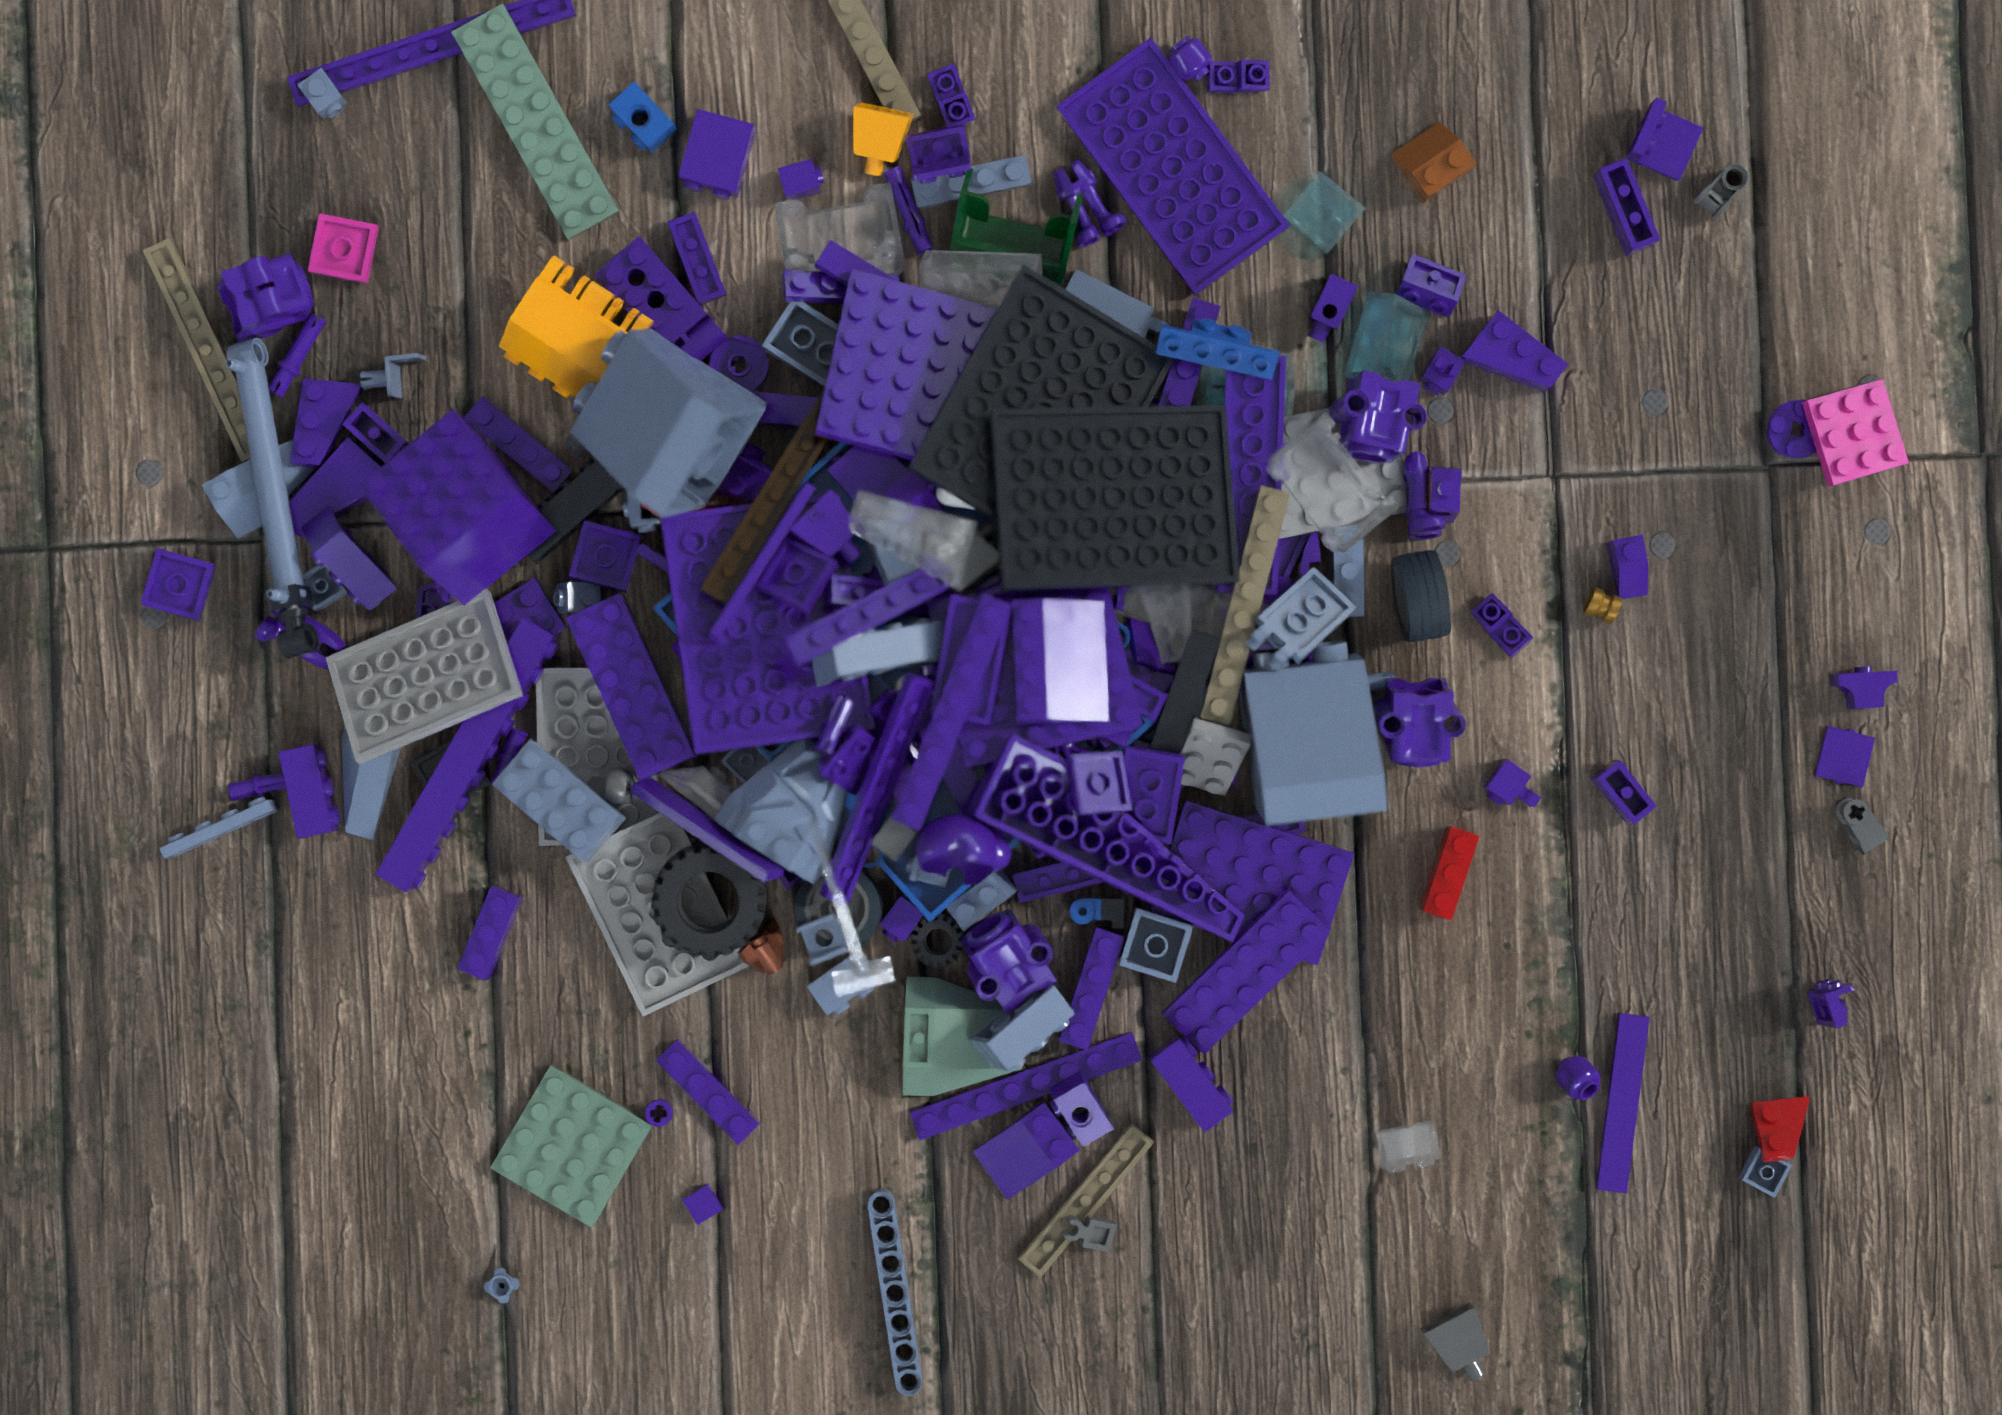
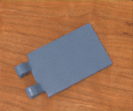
[1066,269,1169,338]
[1246,567,1357,672]

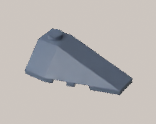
[202,439,316,539]
[341,727,401,840]

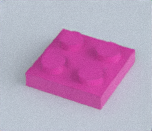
[308,213,379,284]

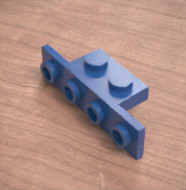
[1155,319,1279,380]

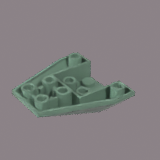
[903,976,1022,1096]

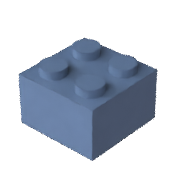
[1118,907,1193,983]

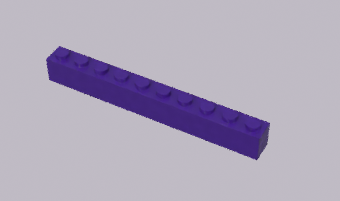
[375,618,559,892]

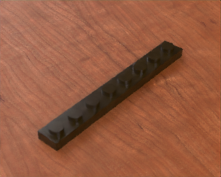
[700,389,829,606]

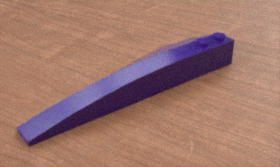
[965,733,1245,942]

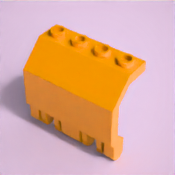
[499,255,654,398]

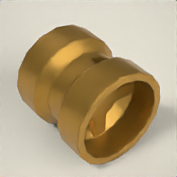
[1583,587,1623,625]

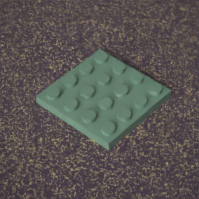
[490,1065,652,1228]

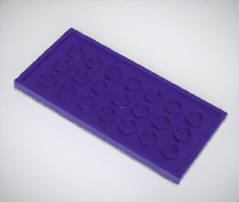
[1056,38,1290,296]

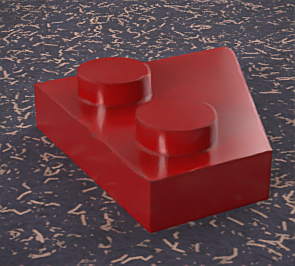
[1750,1096,1810,1163]

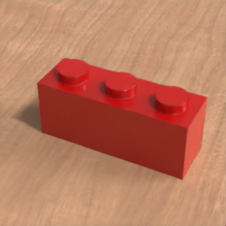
[1419,826,1480,920]

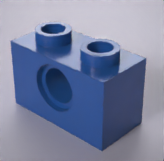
[608,81,677,154]

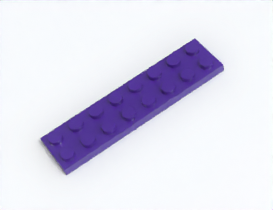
[1217,356,1286,595]

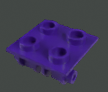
[817,722,879,795]

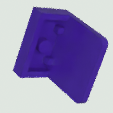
[906,124,971,184]

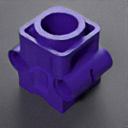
[217,253,313,343]
[1329,370,1427,464]
[1372,678,1466,767]
[961,909,1057,1014]

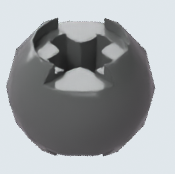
[601,767,634,804]

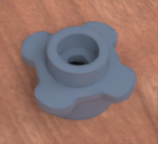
[484,1267,520,1303]

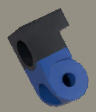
[1070,898,1124,928]

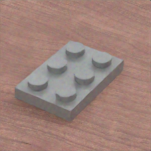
[1180,718,1252,796]

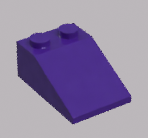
[973,1099,1080,1200]

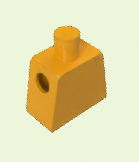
[853,102,914,176]

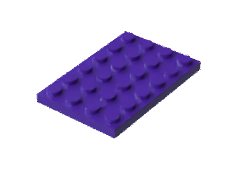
[1149,800,1355,965]

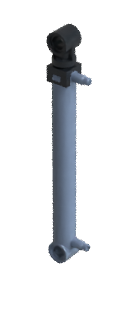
[225,338,320,659]

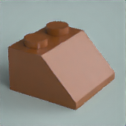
[1390,122,1477,203]

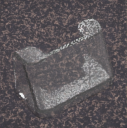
[775,182,905,275]
[1266,413,1399,553]

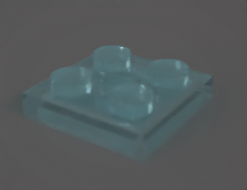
[1283,171,1366,255]

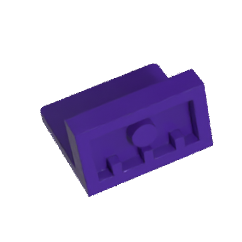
[1626,97,1703,181]

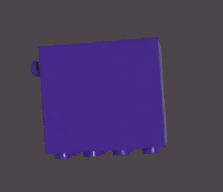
[359,409,556,606]

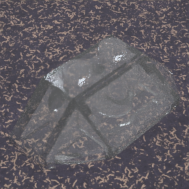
[659,765,741,819]

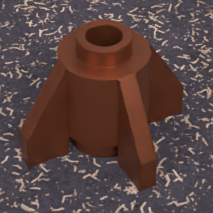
[737,918,786,974]

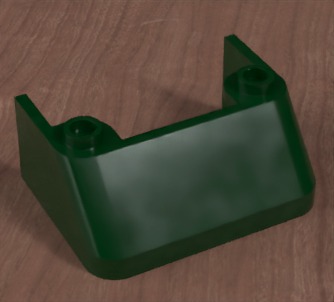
[949,168,1083,286]

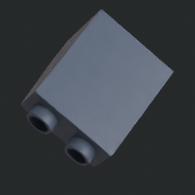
[570,329,766,518]
[1241,641,1388,825]

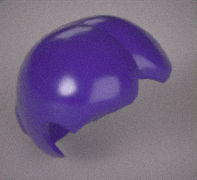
[915,814,1011,885]

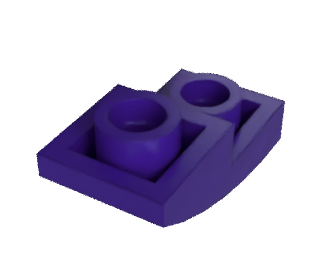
[1206,59,1270,93]
[926,64,975,127]
[1470,593,1533,659]

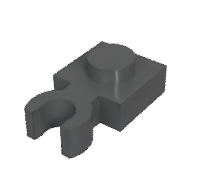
[1061,1215,1117,1252]

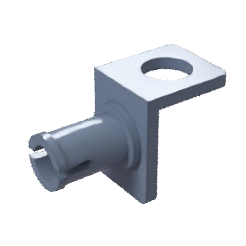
[360,353,427,399]

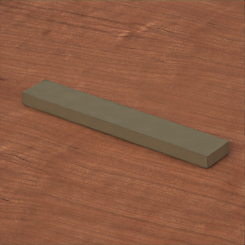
[1018,1122,1154,1278]

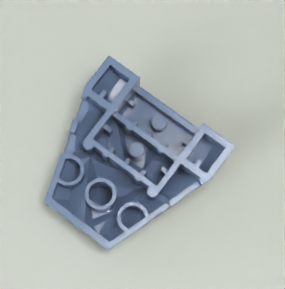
[714,739,848,885]

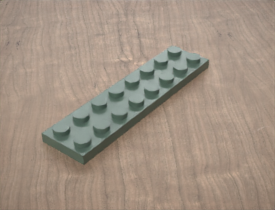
[451,3,620,240]

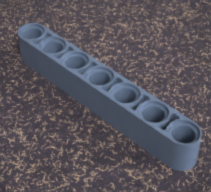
[868,1188,923,1396]

